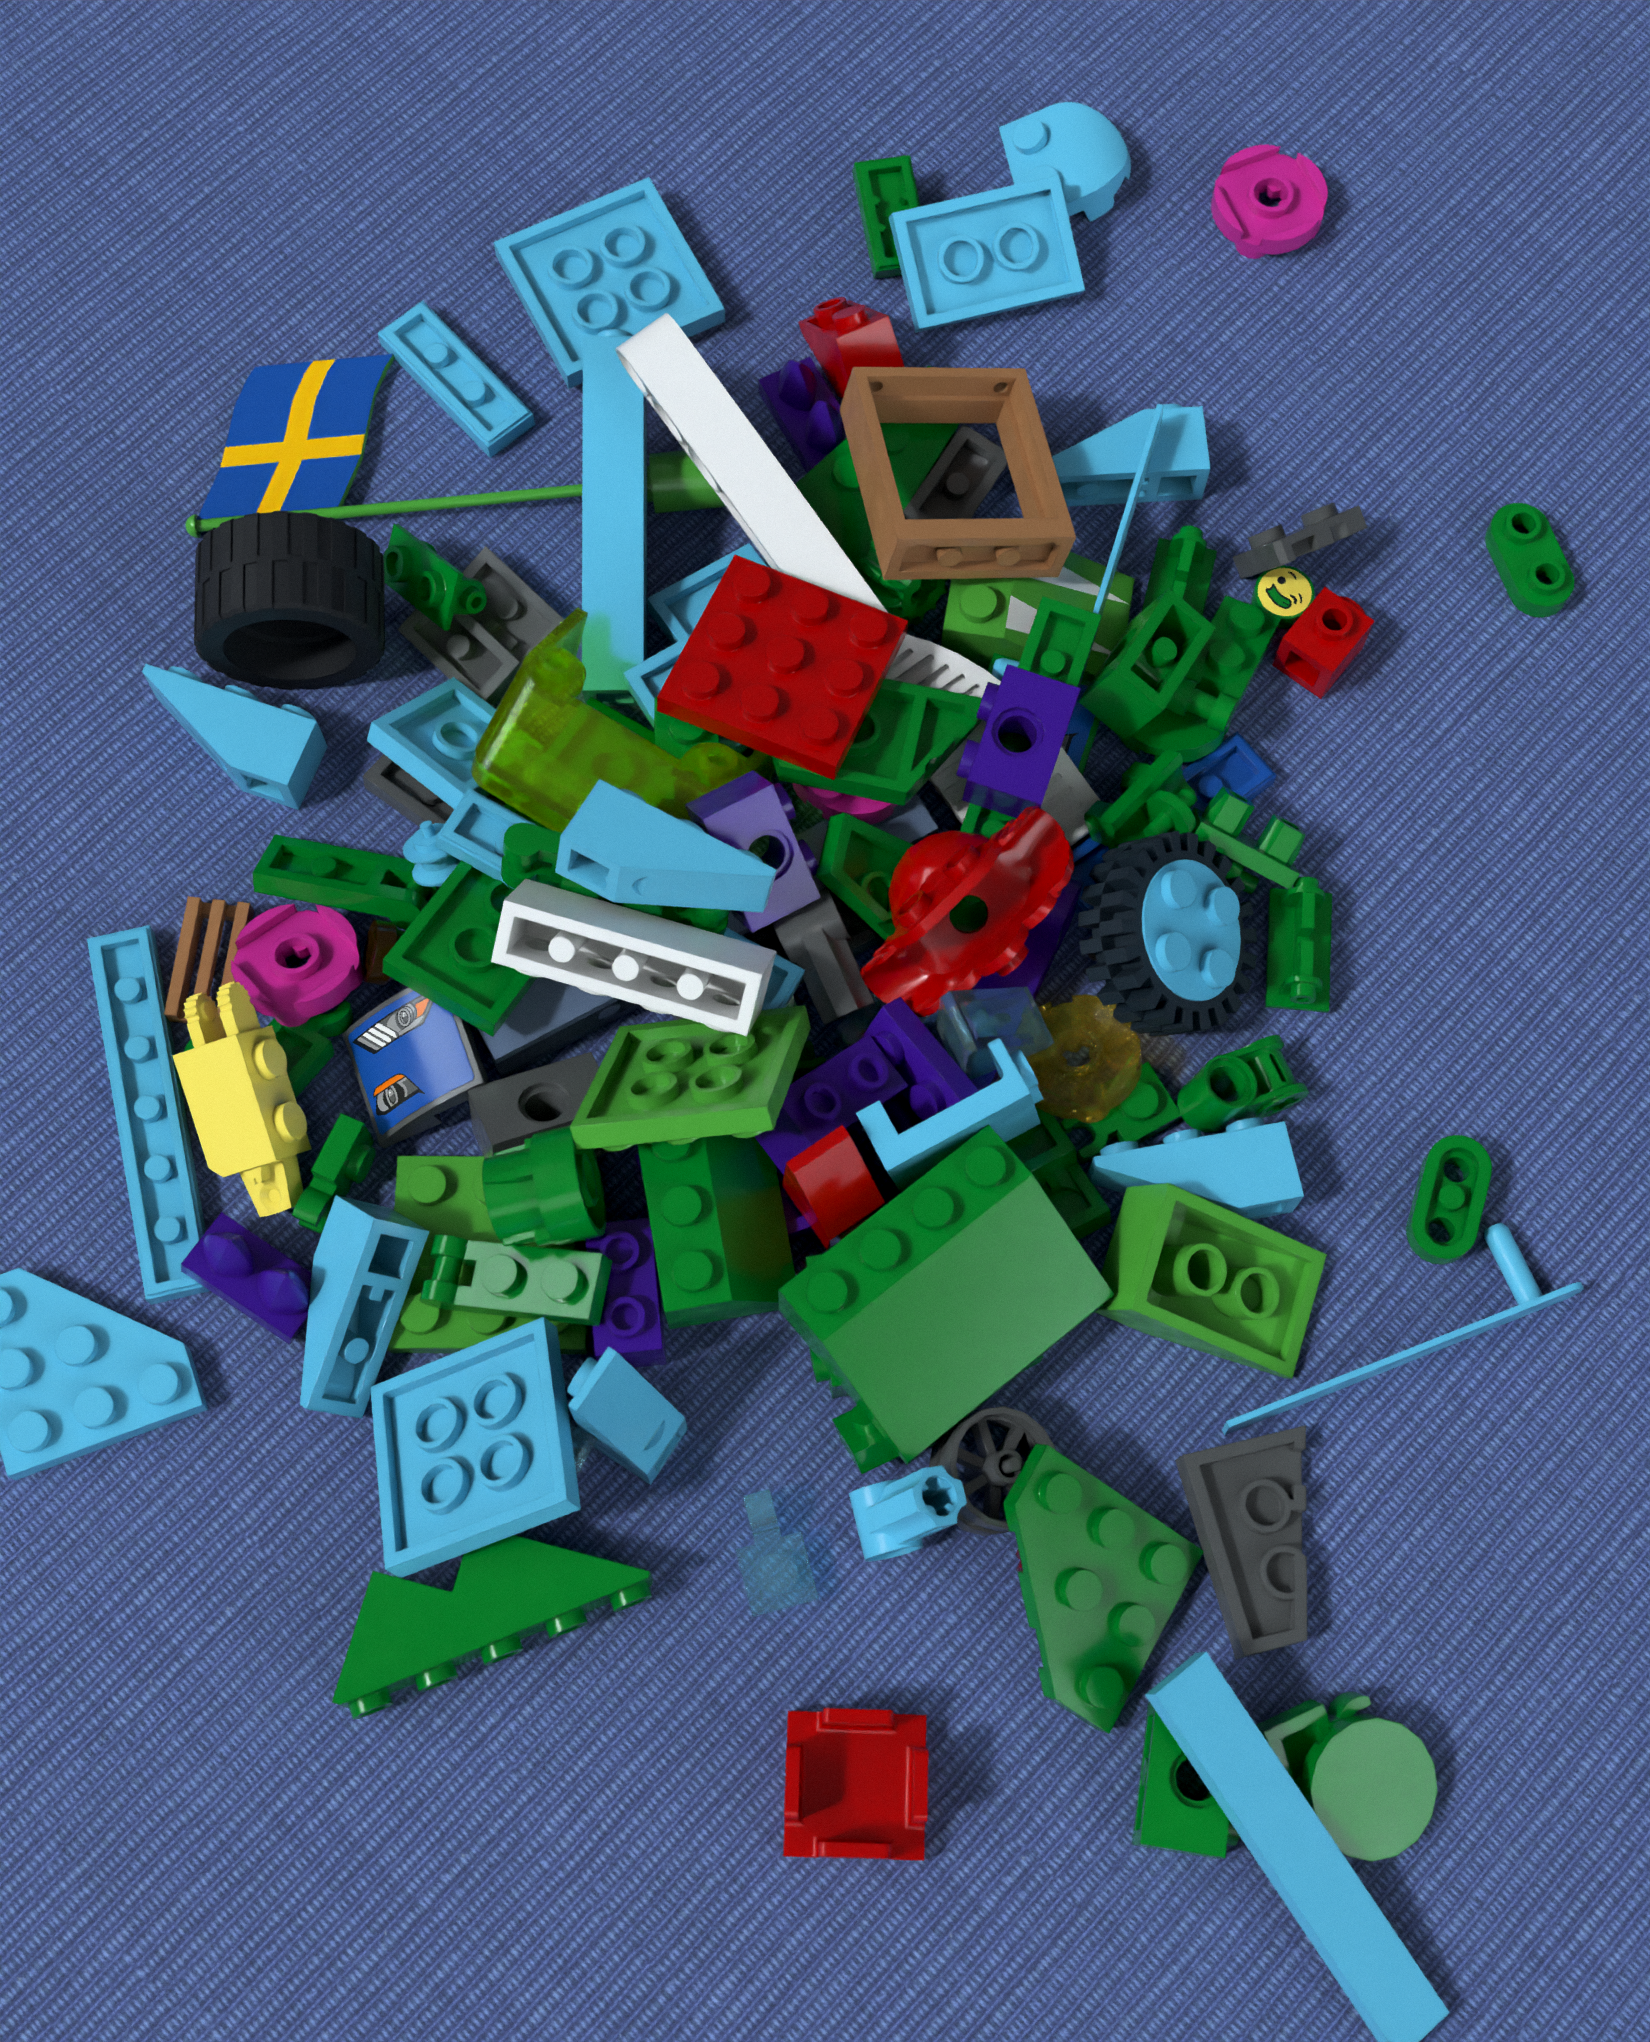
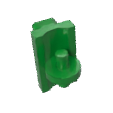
[1084,749,1198,849]
[1192,786,1306,894]

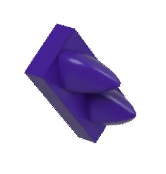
[758,356,847,473]
[181,1212,312,1345]

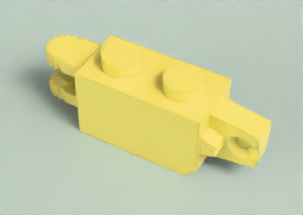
[172,981,312,1217]

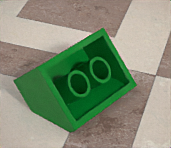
[638,1134,795,1329]

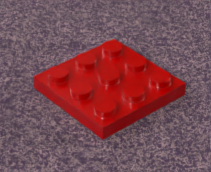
[657,555,908,780]

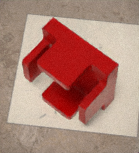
[783,1708,928,1861]

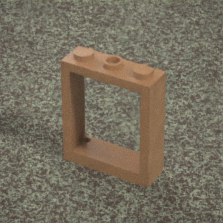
[840,367,1076,580]

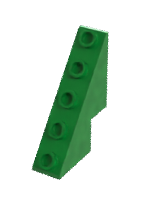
[332,1535,653,1720]

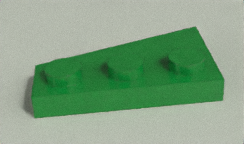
[816,813,960,1000]

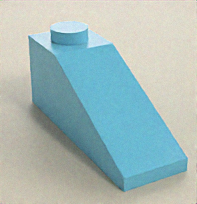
[1052,404,1210,506]
[300,1195,429,1419]

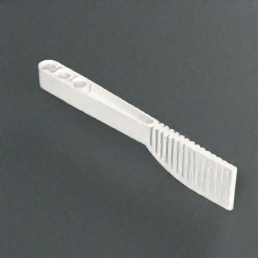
[615,313,1100,847]

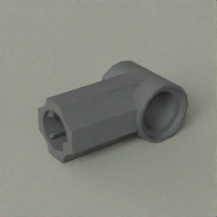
[773,887,875,1025]

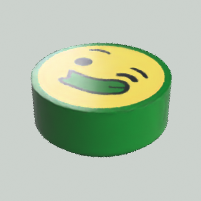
[1251,565,1315,629]

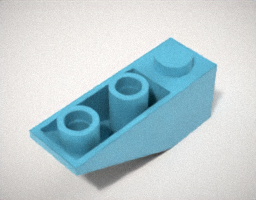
[142,664,328,810]
[555,779,777,912]
[1087,1117,1304,1220]
[567,1346,688,1485]

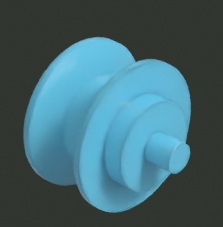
[403,820,461,887]

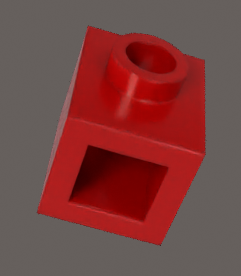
[1272,587,1375,699]

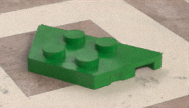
[772,678,982,806]

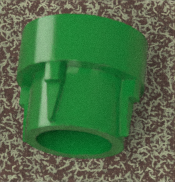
[482,1125,606,1247]

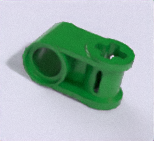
[1177,1035,1309,1133]

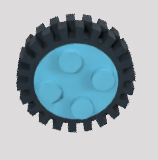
[1078,831,1257,1037]

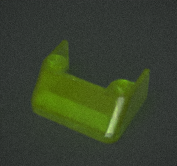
[471,607,775,833]

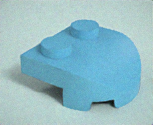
[999,102,1131,222]

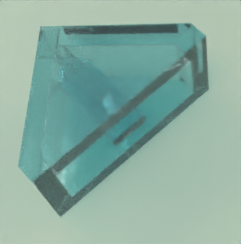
[936,987,1055,1080]

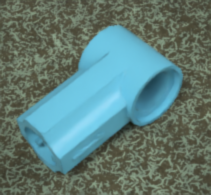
[849,1465,967,1562]

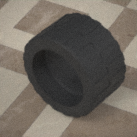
[194,511,385,690]

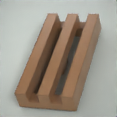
[164,896,254,1023]

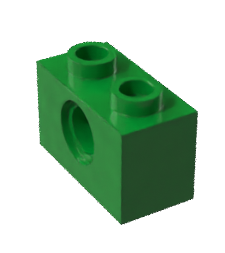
[1078,588,1216,741]
[1132,1702,1239,1859]

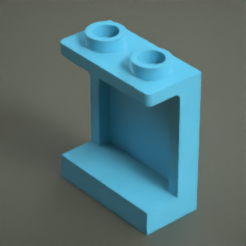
[856,1038,1043,1193]

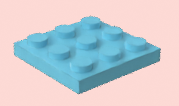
[493,177,725,389]
[370,1317,581,1578]

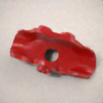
[860,806,1074,1017]

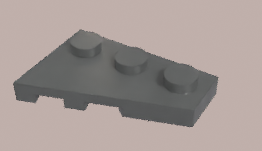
[1175,1425,1307,1660]

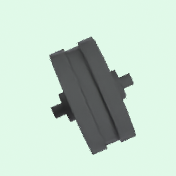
[929,1406,1056,1536]

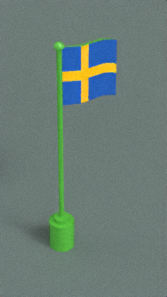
[185,354,726,538]

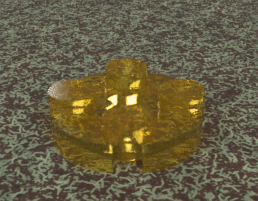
[1013,994,1143,1123]

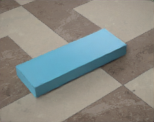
[378,300,535,458]

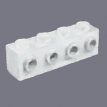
[491,879,777,1036]

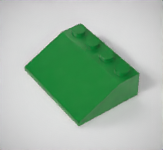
[778,1124,1114,1465]

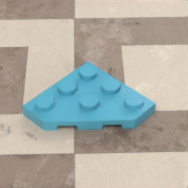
[0,1268,209,1480]

